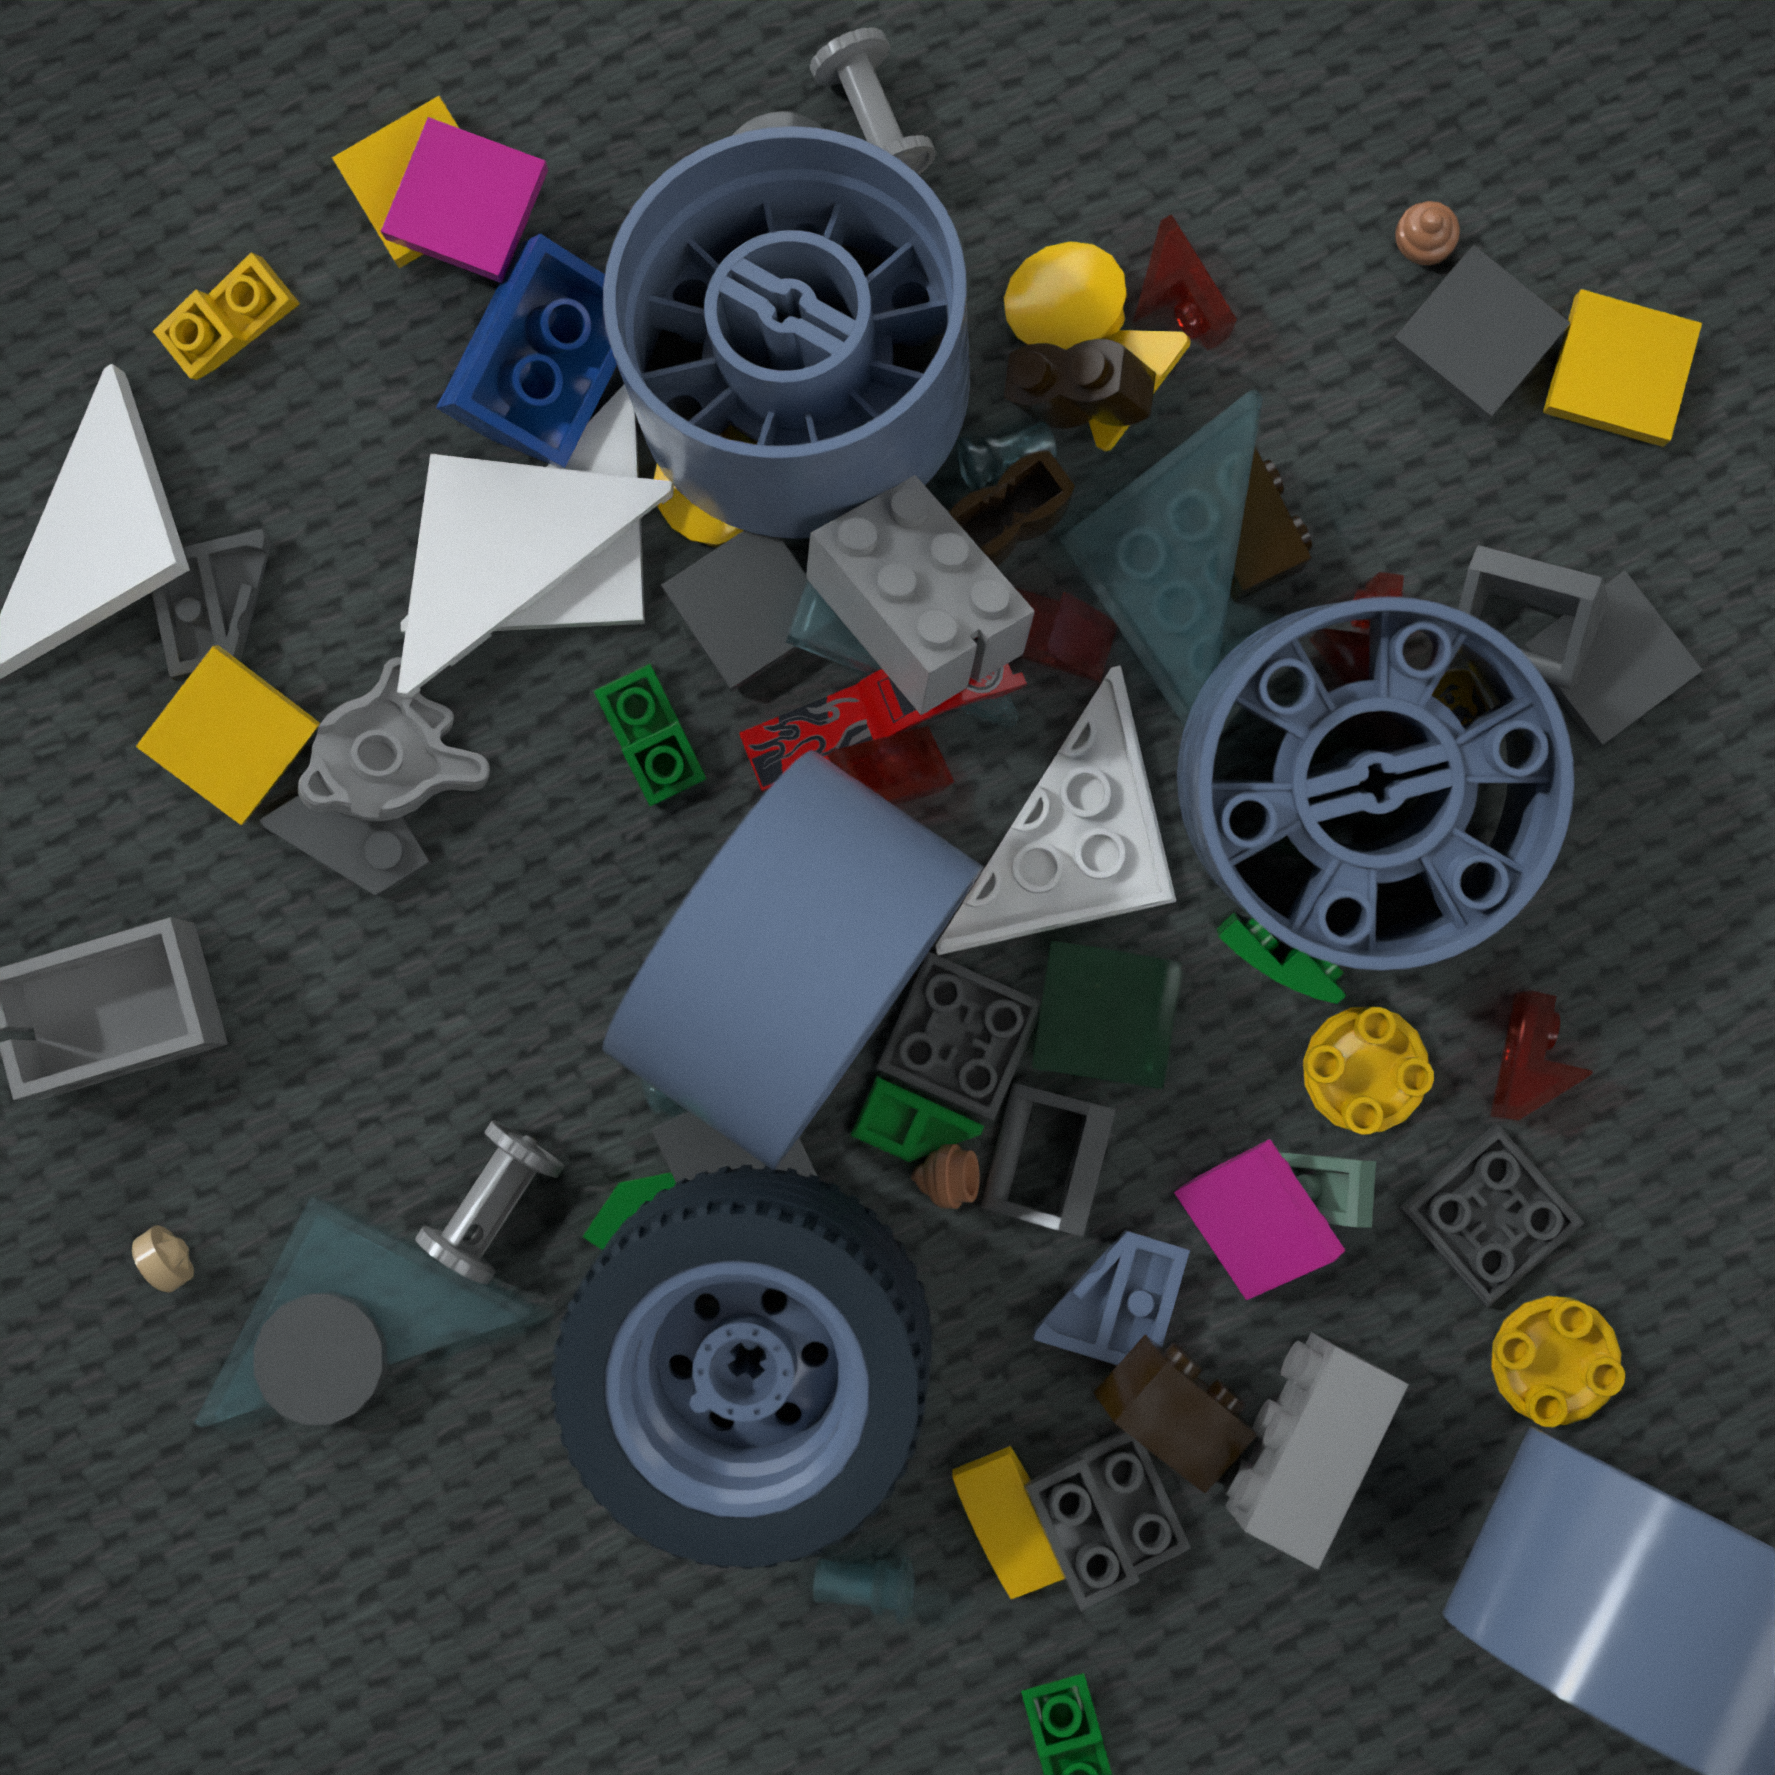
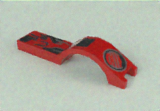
[739,637,1027,793]

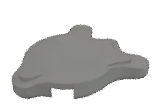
[298,657,490,821]

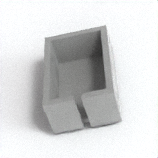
[806,475,1035,715]
[0,917,228,1100]
[1223,1332,1409,1569]

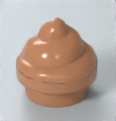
[1395,201,1460,265]
[911,1144,980,1209]

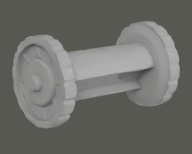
[810,27,936,175]
[415,1121,564,1284]

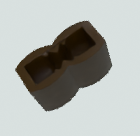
[1004,339,1156,429]
[949,450,1075,567]

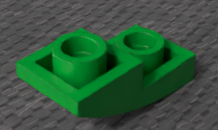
[593,663,707,806]
[1216,912,1347,1004]
[1021,1673,1112,1775]

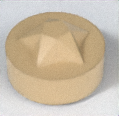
[132,1225,194,1293]

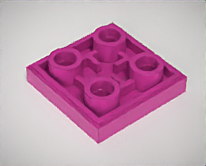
[381,117,549,283]
[1174,1139,1346,1300]

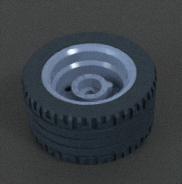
[551,1164,932,1569]

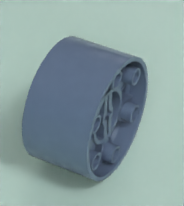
[603,126,970,539]
[1177,597,1574,970]
[603,750,983,1171]
[1442,1426,1775,1775]

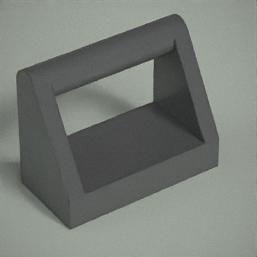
[1454,545,1609,690]
[980,1083,1116,1237]

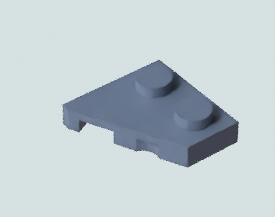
[1032,1230,1190,1365]

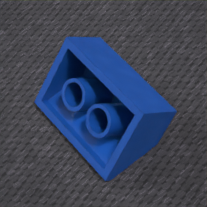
[436,234,617,469]

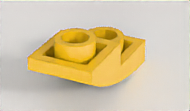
[152,252,300,380]
[952,1446,1064,1600]

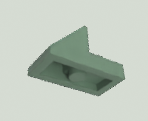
[1279,1152,1376,1228]

